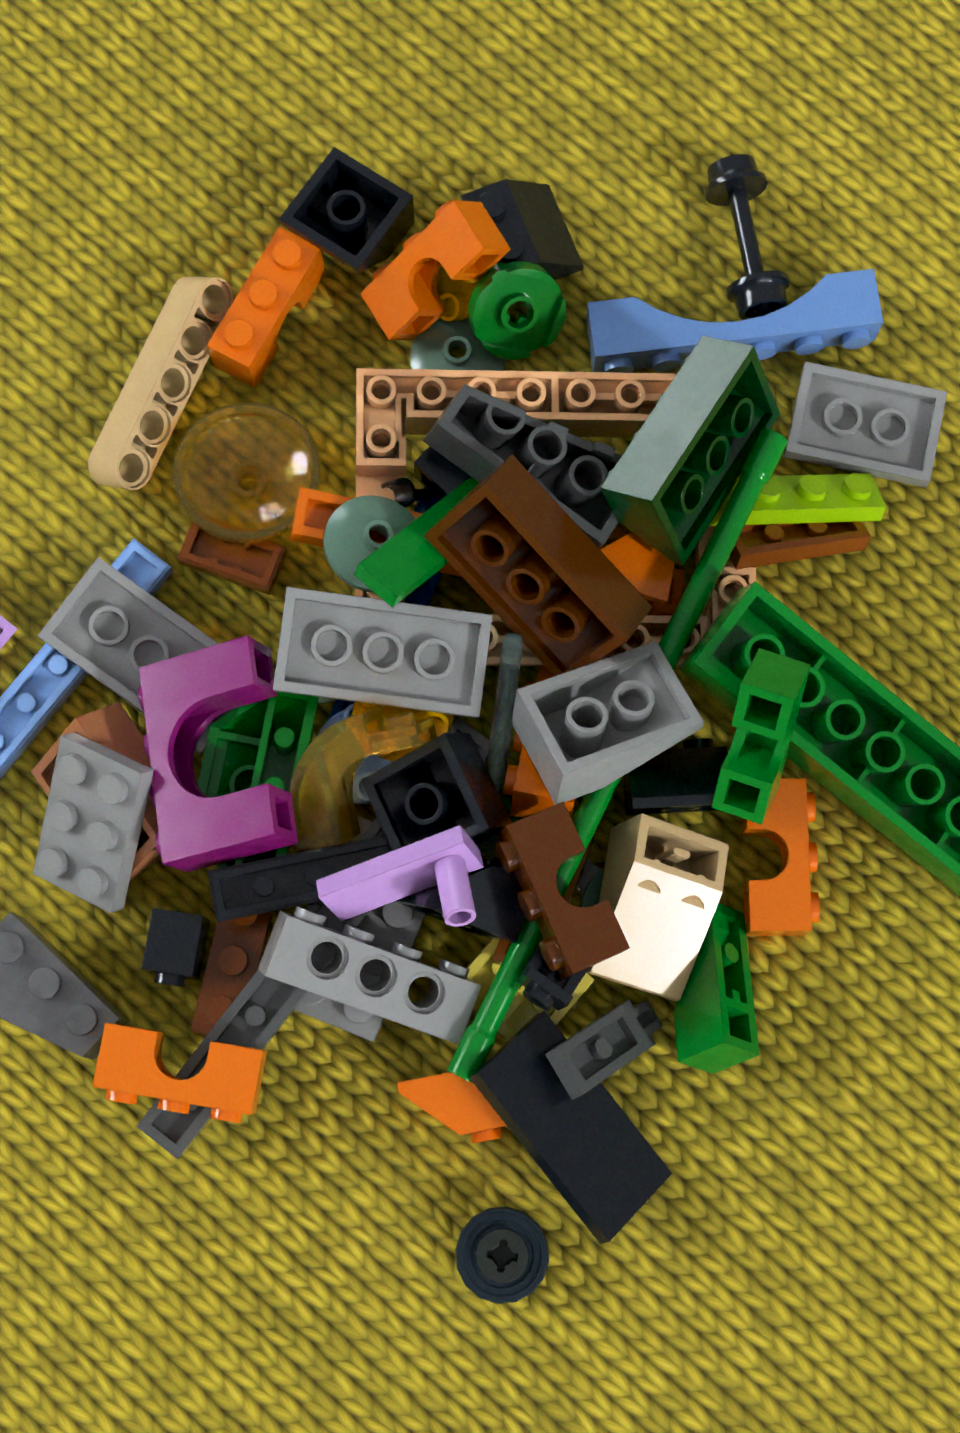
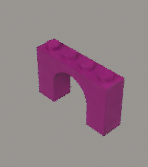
[138,635,298,872]

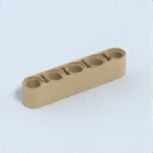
[88,277,234,490]

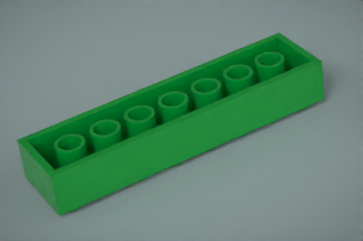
[678,581,960,896]

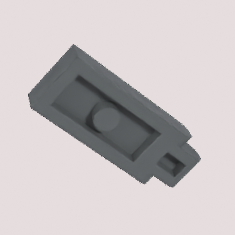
[545,999,663,1100]

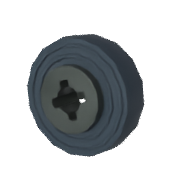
[455,1206,549,1304]

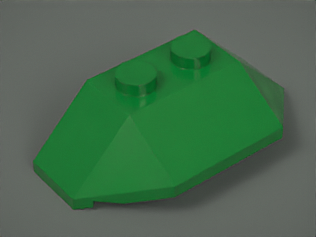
[198,692,319,868]

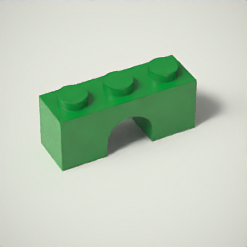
[712,648,811,825]

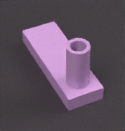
[316,825,484,927]

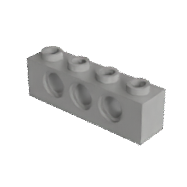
[258,906,481,1044]

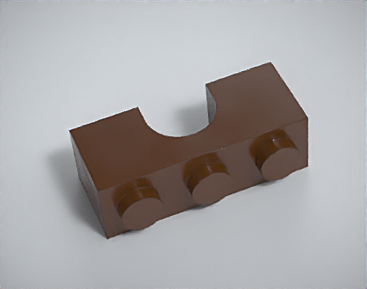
[496,801,630,980]

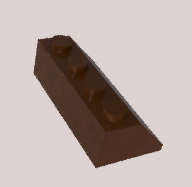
[424,454,652,676]

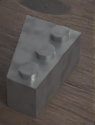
[0,912,130,1059]

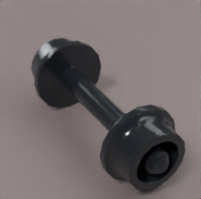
[704,154,790,320]

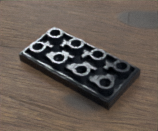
[469,1011,672,1244]

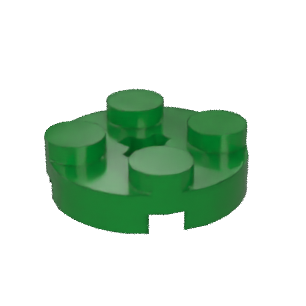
[468,261,566,360]

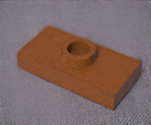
[177,515,287,595]

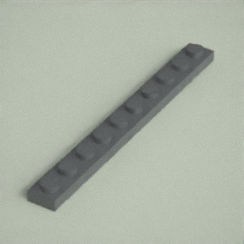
[136,715,496,1159]

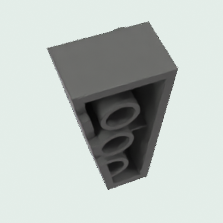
[423,384,622,548]

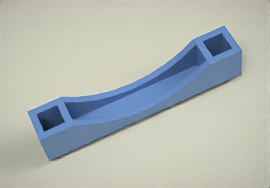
[586,269,883,373]

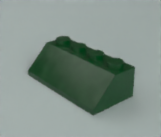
[601,336,780,565]

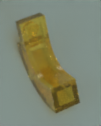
[289,706,437,851]

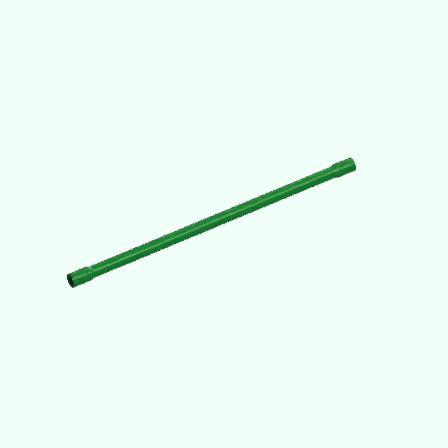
[446,428,788,1083]

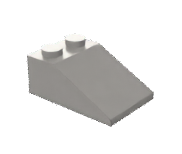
[511,641,704,805]

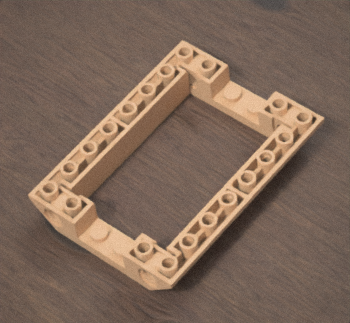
[355,368,756,667]

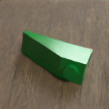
[674,903,760,1074]

